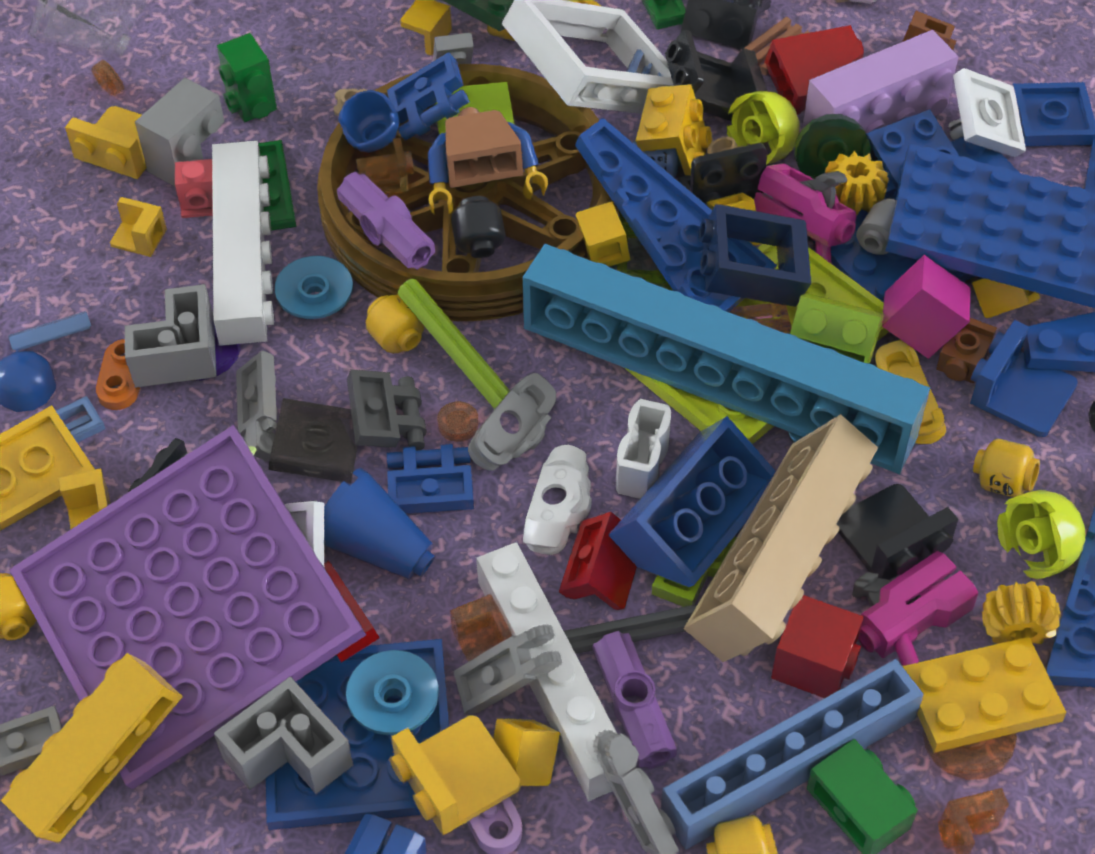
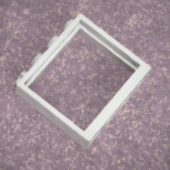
[502,0,674,113]

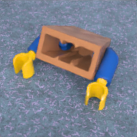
[428,107,548,215]

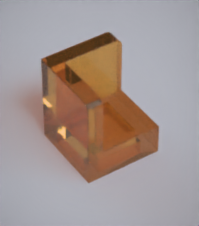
[450,594,512,662]

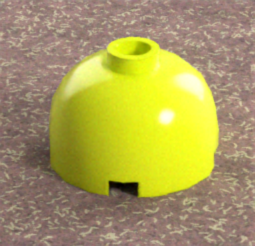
[727,91,800,165]
[997,490,1086,580]

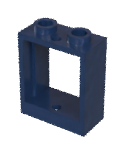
[698,204,811,307]

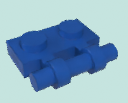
[387,52,470,140]
[387,444,474,514]

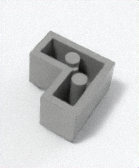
[135,78,224,186]
[125,284,217,388]
[214,676,353,794]

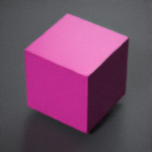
[882,255,970,359]

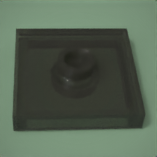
[268,398,358,483]

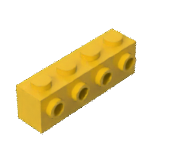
[0,653,183,843]

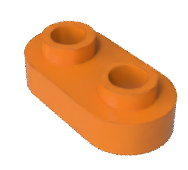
[96,339,140,410]

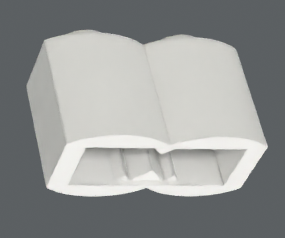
[616,399,671,499]

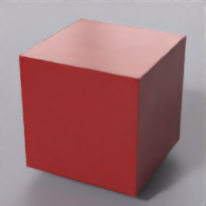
[771,595,864,698]

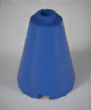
[324,468,435,579]

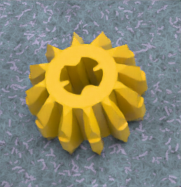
[825,151,889,216]
[981,581,1061,644]

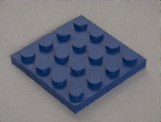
[265,639,449,830]

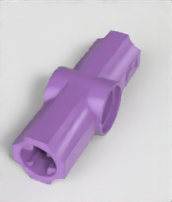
[337,172,435,270]
[593,631,677,769]

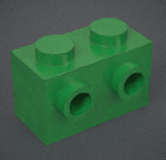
[217,33,277,123]
[806,738,918,854]

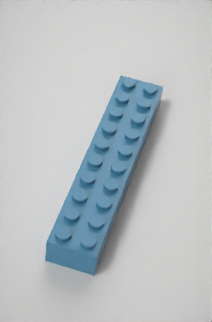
[523,244,930,475]

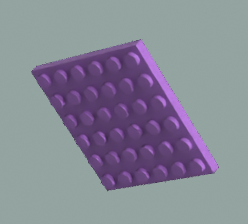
[9,425,366,790]

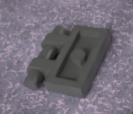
[347,369,427,450]

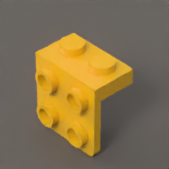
[635,84,712,176]
[65,106,146,179]
[389,715,521,836]

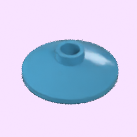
[274,256,353,319]
[346,650,439,735]

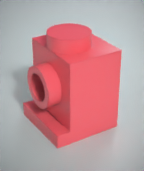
[175,159,213,218]

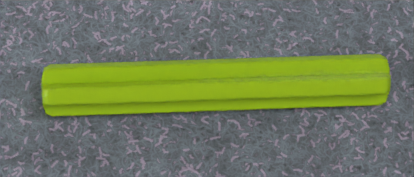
[398,278,510,409]

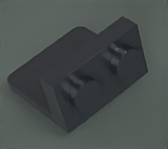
[681,0,772,49]
[677,143,767,205]
[837,484,958,580]

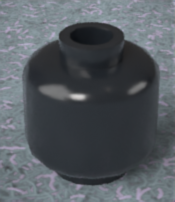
[451,196,506,258]

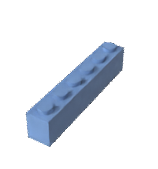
[661,659,924,850]

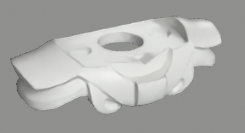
[523,445,592,555]

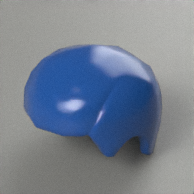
[338,90,400,152]
[0,351,56,412]

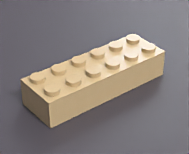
[683,414,878,662]

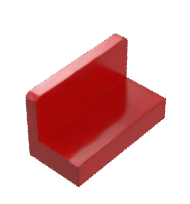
[559,512,637,610]

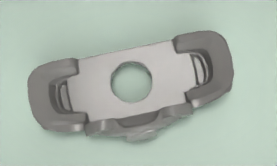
[468,373,556,471]

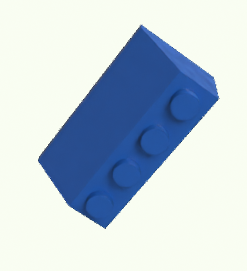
[609,416,776,587]

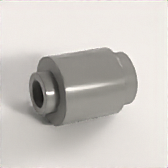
[856,199,896,255]

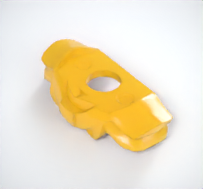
[875,340,946,444]

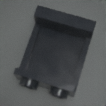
[665,29,767,121]

